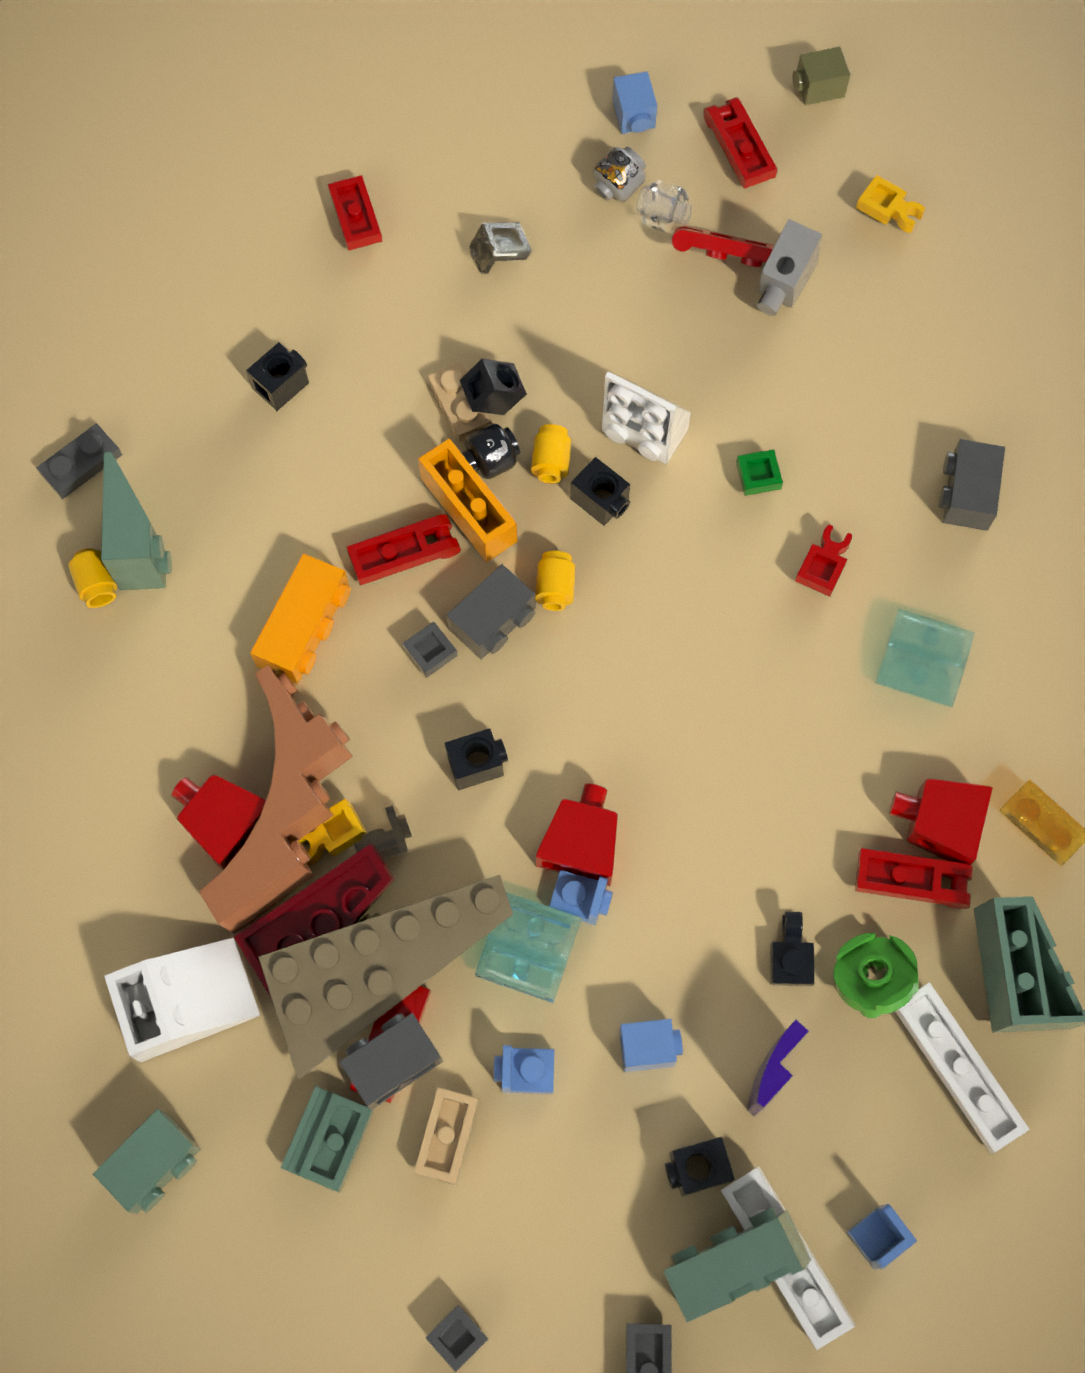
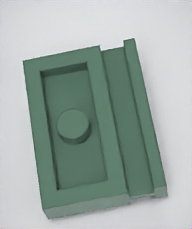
[280,1086,374,1193]

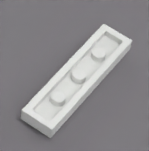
[895,982,1030,1154]
[721,1167,856,1350]

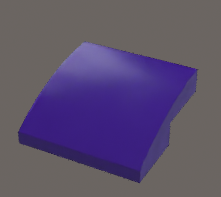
[748,1019,809,1116]

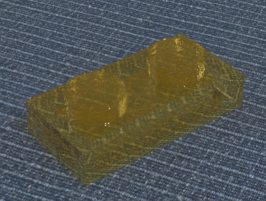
[999,779,1085,866]

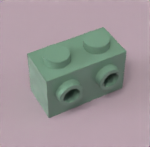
[92,1109,201,1214]

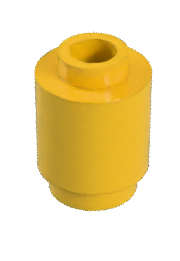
[531,424,571,484]
[68,548,117,608]
[535,551,576,611]

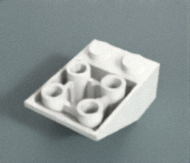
[602,372,691,465]
[104,938,261,1062]

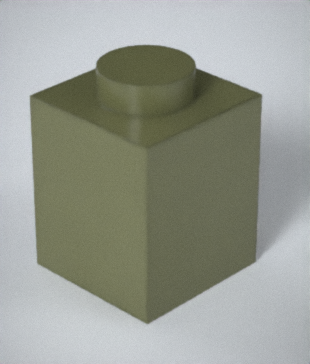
[793,46,850,105]

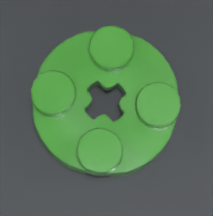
[834,933,919,1018]

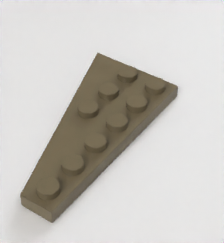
[259,875,513,1080]

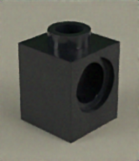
[246,342,309,411]
[459,358,527,415]
[570,457,630,526]
[444,728,508,791]
[665,1137,735,1197]

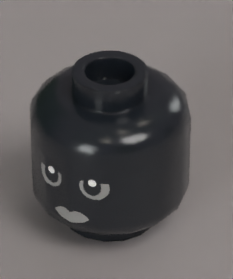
[461,423,520,480]

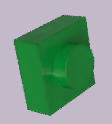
[736,449,783,496]

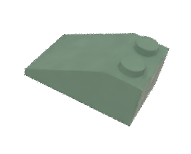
[101,452,172,590]

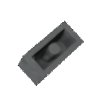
[939,439,1005,531]
[446,564,536,660]
[340,1013,443,1110]

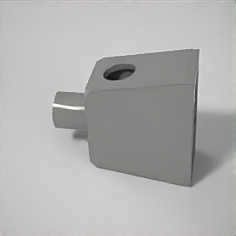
[757,219,822,316]

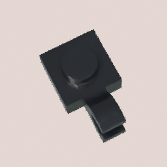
[770,912,815,986]

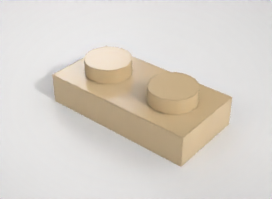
[428,362,492,442]
[414,1087,479,1185]

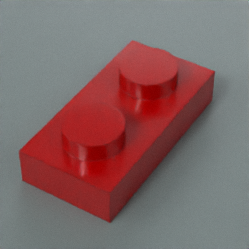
[328,175,383,251]

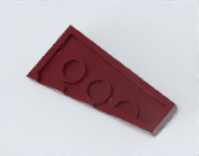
[234,844,395,999]

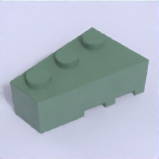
[974,896,1085,1033]
[663,1207,811,1322]

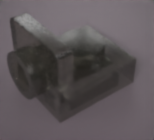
[470,222,532,274]
[353,805,412,860]

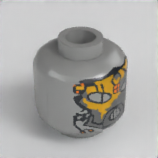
[593,146,646,201]

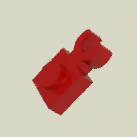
[795,524,852,597]

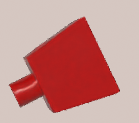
[171,775,266,870]
[889,779,993,865]
[536,783,618,886]

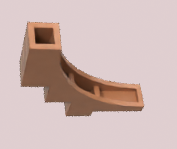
[199,665,353,934]

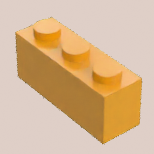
[418,438,517,563]
[250,553,351,684]

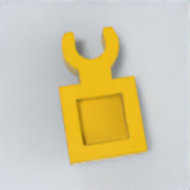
[856,175,925,233]
[299,798,368,866]

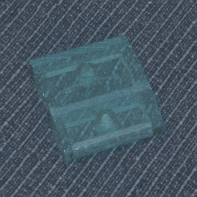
[875,609,975,707]
[475,892,582,1003]

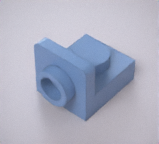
[549,870,613,925]
[494,1045,554,1094]

